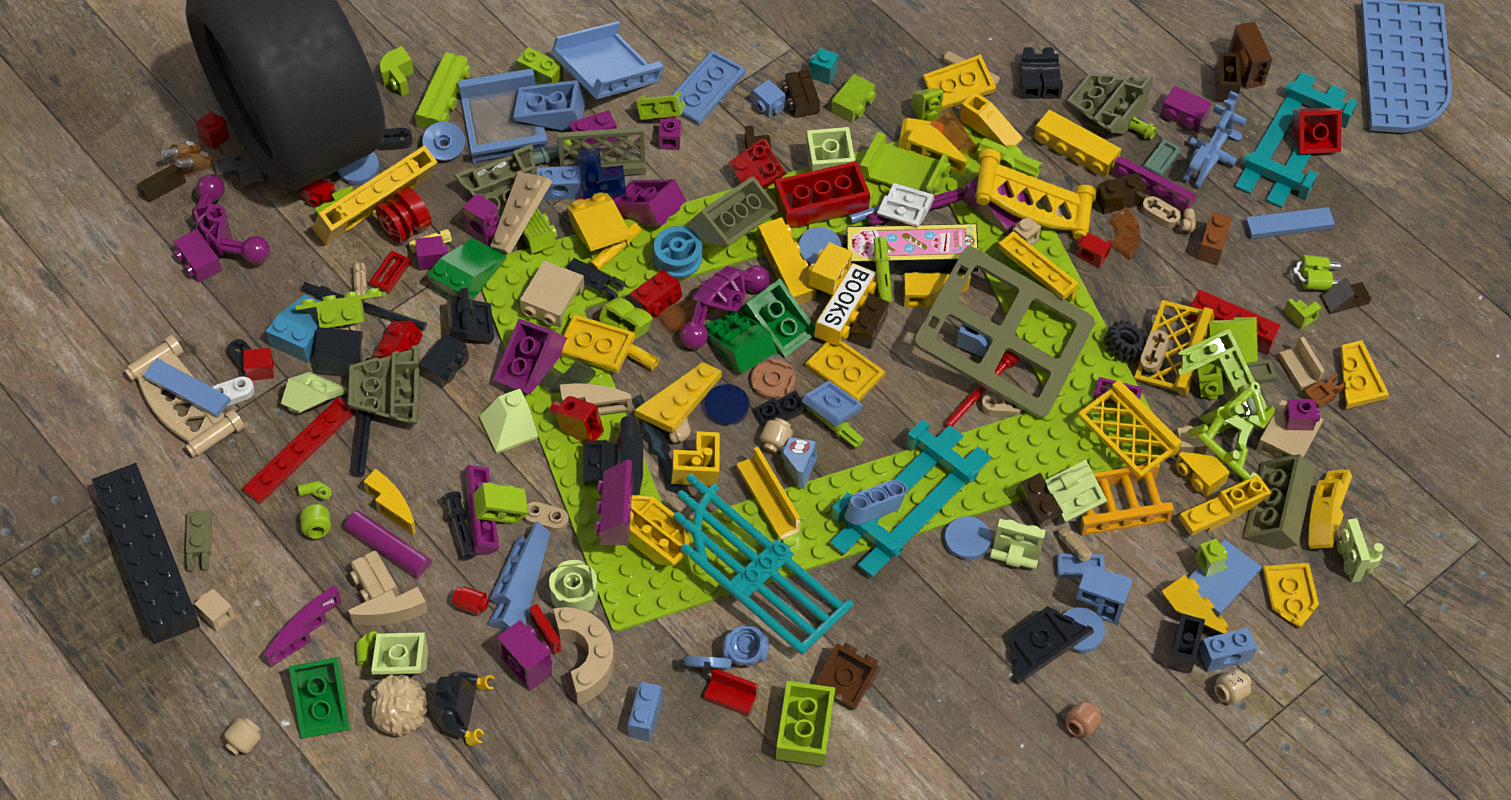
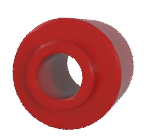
[452,586,489,615]

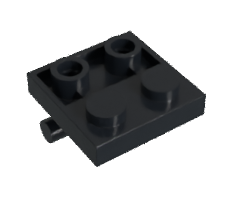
[446,288,494,343]

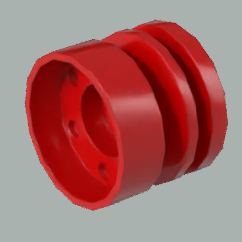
[375,187,432,244]

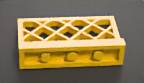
[1134,300,1214,397]
[1077,380,1182,479]

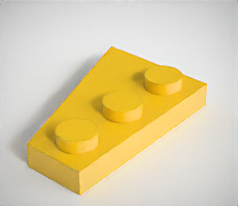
[1340,340,1389,409]

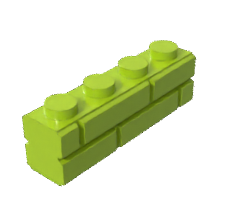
[415,52,471,129]

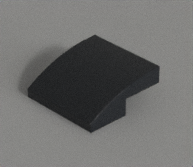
[315,327,363,376]

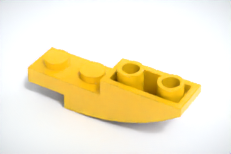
[1309,469,1352,549]
[1179,475,1271,536]

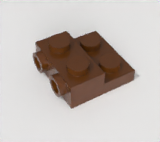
[814,643,881,709]

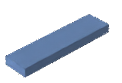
[1245,207,1335,239]
[143,358,231,418]

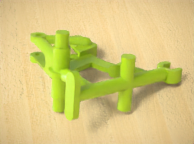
[1186,382,1275,482]

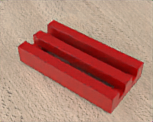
[369,250,411,295]
[529,604,562,655]

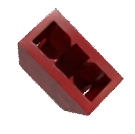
[550,396,604,443]

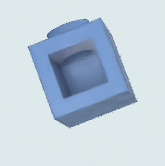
[753,80,785,118]

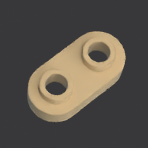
[524,502,569,533]

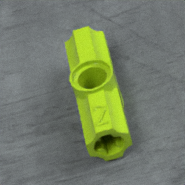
[977,138,1043,178]

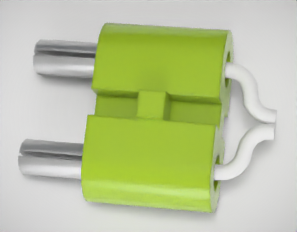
[1293,255,1341,291]

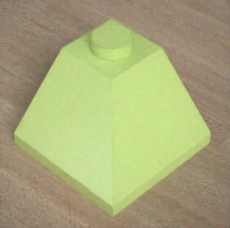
[281,372,348,413]
[479,389,539,454]

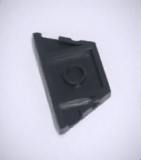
[1009,606,1094,684]

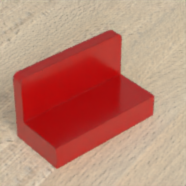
[704,668,758,717]

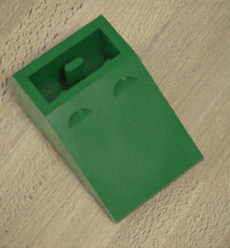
[705,310,777,374]

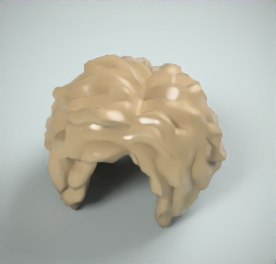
[371,674,427,736]

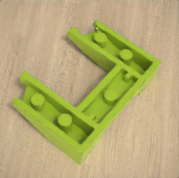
[1178,328,1267,434]

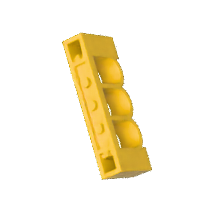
[313,145,438,246]

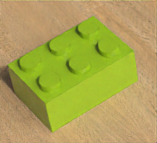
[776,681,835,766]

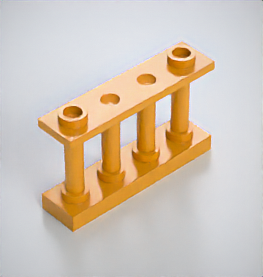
[1079,463,1174,536]

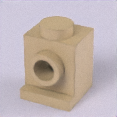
[1012,217,1041,246]

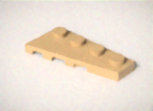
[490,171,552,254]

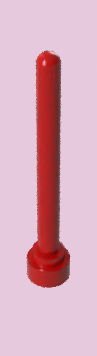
[945,350,1019,427]

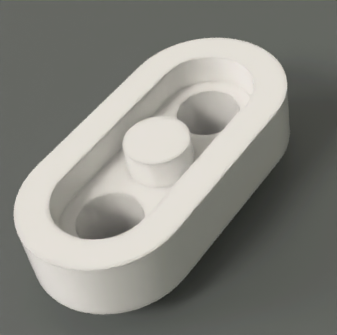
[212,377,254,406]

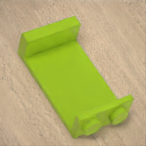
[860,132,951,195]

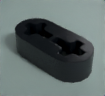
[377,128,413,151]
[228,339,251,376]

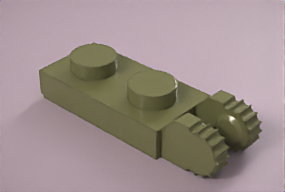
[186,510,212,571]

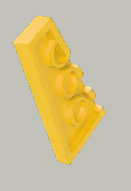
[635,362,722,434]

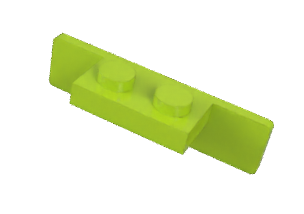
[295,288,386,328]

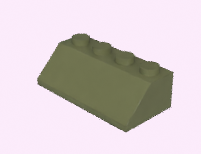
[688,176,780,247]
[1244,454,1315,549]

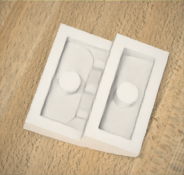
[877,183,934,227]

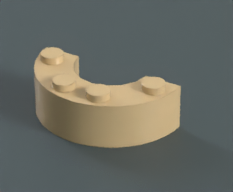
[553,607,614,705]

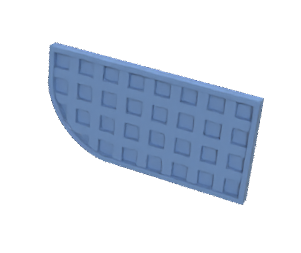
[1361,0,1452,133]

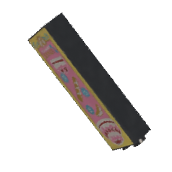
[842,224,978,274]

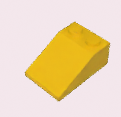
[566,193,632,251]

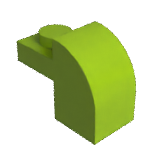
[380,46,414,97]

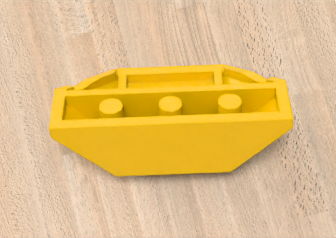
[629,495,689,567]

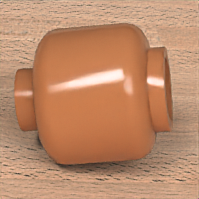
[1065,701,1102,738]

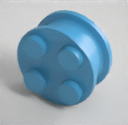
[654,226,702,278]

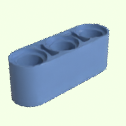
[845,480,907,525]

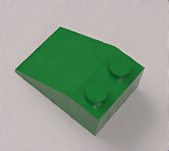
[427,238,507,300]
[740,279,815,358]
[289,657,350,739]

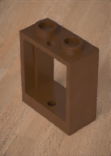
[1228,22,1272,89]

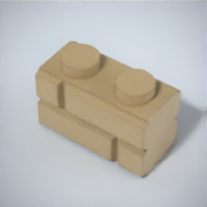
[350,551,399,602]

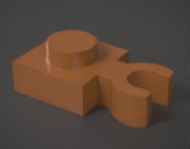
[1303,375,1345,409]

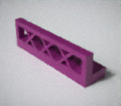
[1112,157,1197,213]

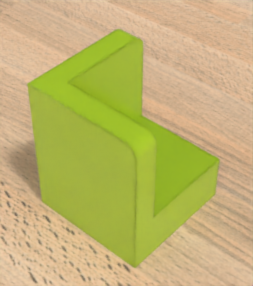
[1283,298,1322,330]

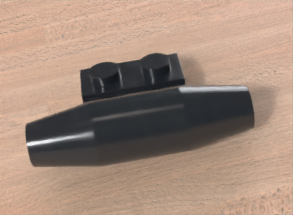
[583,416,643,496]

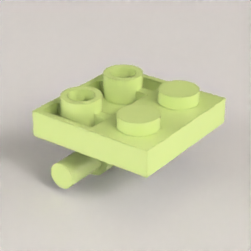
[1045,460,1108,523]
[1337,518,1384,583]
[990,519,1046,570]

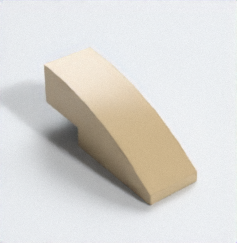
[560,383,632,415]
[348,587,428,626]

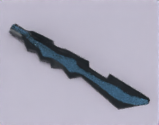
[634,395,691,497]

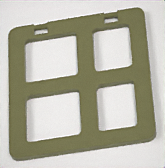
[914,246,1095,418]

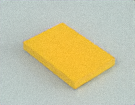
[923,54,996,111]
[560,314,636,373]
[805,341,885,402]

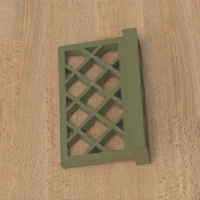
[558,127,646,178]

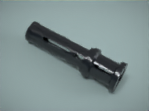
[441,491,476,561]

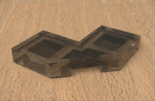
[538,359,596,393]

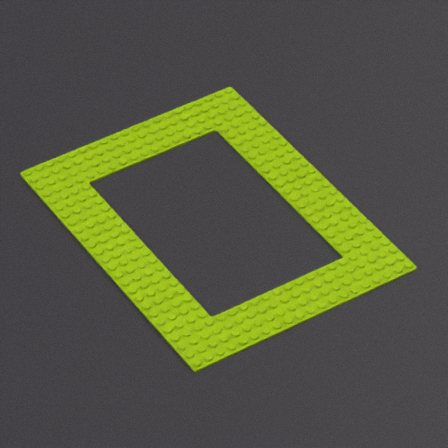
[482,122,1165,632]

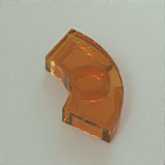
[1111,207,1141,260]

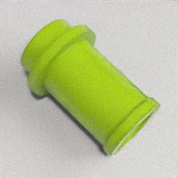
[1128,117,1157,139]

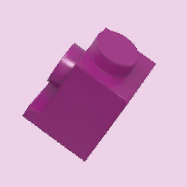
[659,116,681,150]

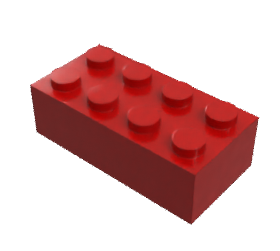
[774,161,870,228]

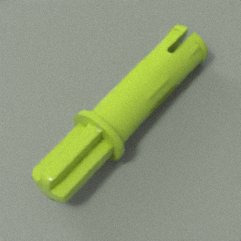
[873,236,893,302]
[807,406,864,448]

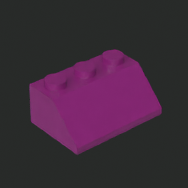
[595,460,633,546]

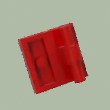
[729,138,787,189]

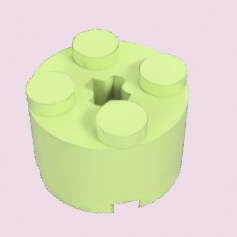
[549,560,598,612]

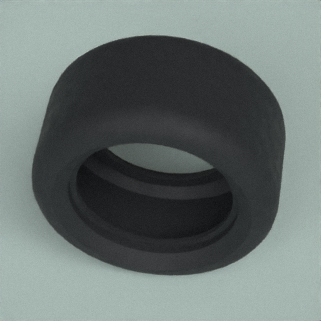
[185,0,385,189]

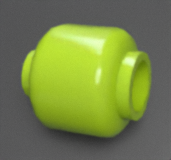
[300,504,331,539]

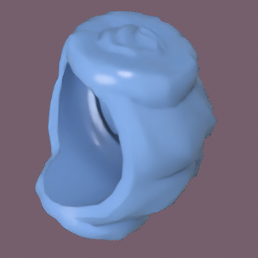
[723,626,769,667]

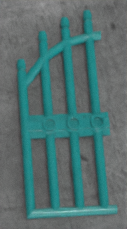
[673,474,854,655]

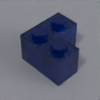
[578,147,626,199]

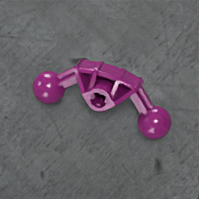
[192,174,270,264]
[680,265,770,349]

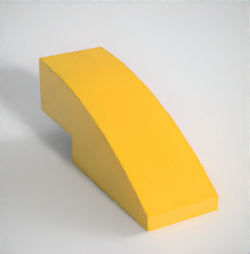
[363,469,416,535]

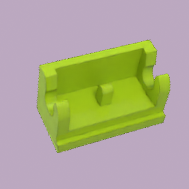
[636,91,686,120]

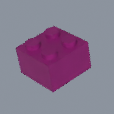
[497,620,553,691]

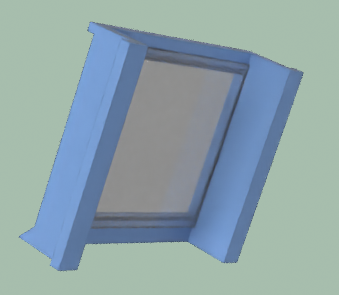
[458,68,548,164]

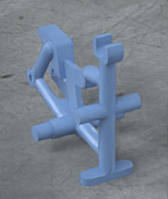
[1183,91,1247,188]

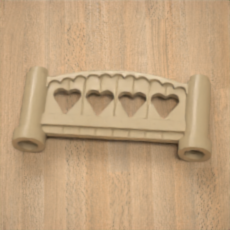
[124,334,245,457]

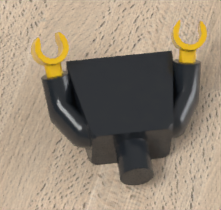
[433,671,495,746]

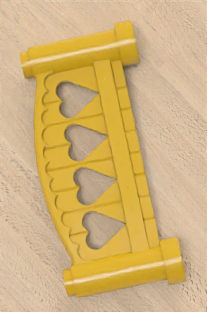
[975,149,1097,240]

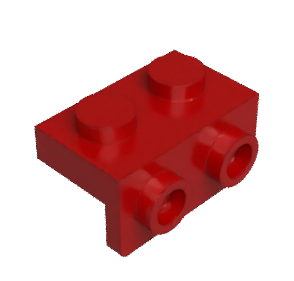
[630,269,682,319]
[373,321,423,359]

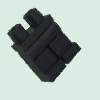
[1019,47,1063,99]

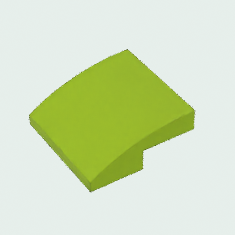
[1210,317,1258,363]

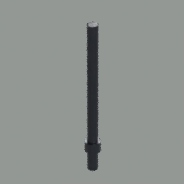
[302,282,427,331]

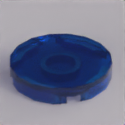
[705,384,749,426]

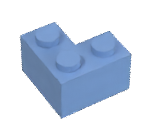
[1076,564,1133,625]

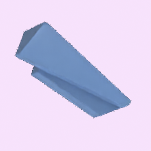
[488,521,550,631]

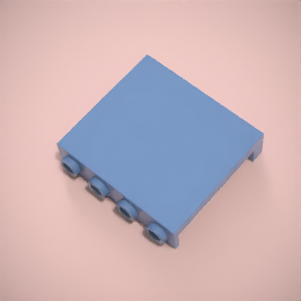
[551,21,664,99]

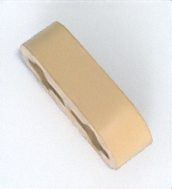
[1142,196,1180,229]
[1141,330,1169,372]
[981,393,1024,417]

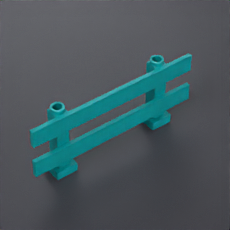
[1235,72,1358,208]
[830,419,992,578]

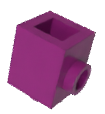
[415,236,448,269]
[1284,399,1320,430]

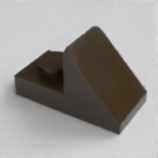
[1321,278,1371,314]

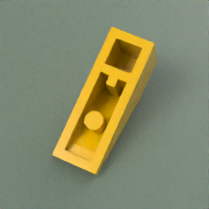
[906,121,967,175]

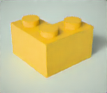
[807,242,853,295]
[671,431,720,486]

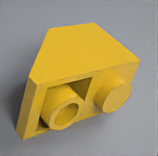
[1175,452,1230,498]

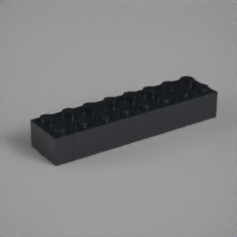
[91,463,200,644]

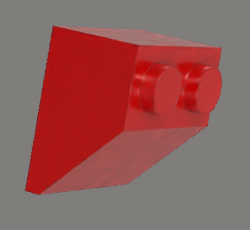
[1293,107,1342,154]

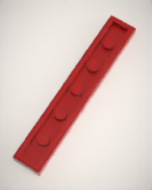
[242,397,355,505]

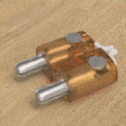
[162,141,214,170]

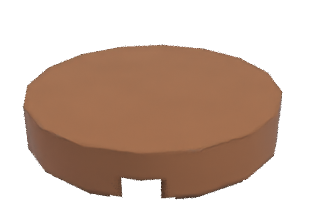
[751,359,796,400]

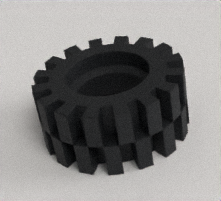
[1103,320,1147,362]

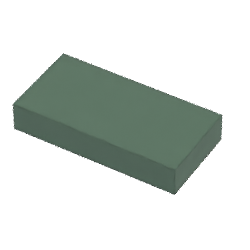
[1143,139,1182,177]

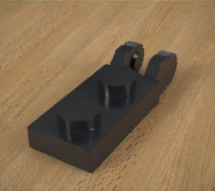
[566,258,625,300]

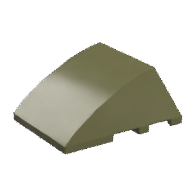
[1067,74,1153,134]
[454,144,540,222]
[348,345,420,425]

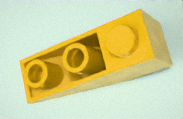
[960,92,1023,147]
[903,272,971,308]
[1162,575,1229,634]

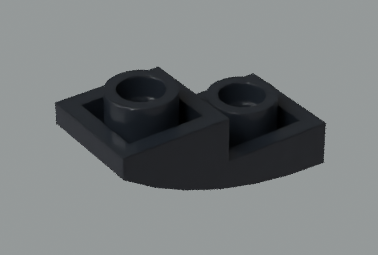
[755,390,807,426]

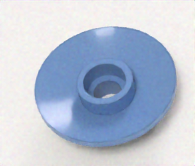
[422,122,465,161]

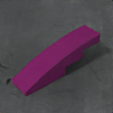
[265,585,342,668]

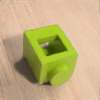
[1197,362,1224,399]
[1195,538,1228,577]

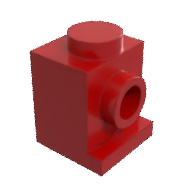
[301,179,336,207]
[1076,233,1113,268]

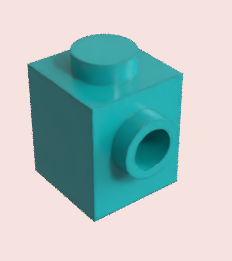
[809,48,839,85]

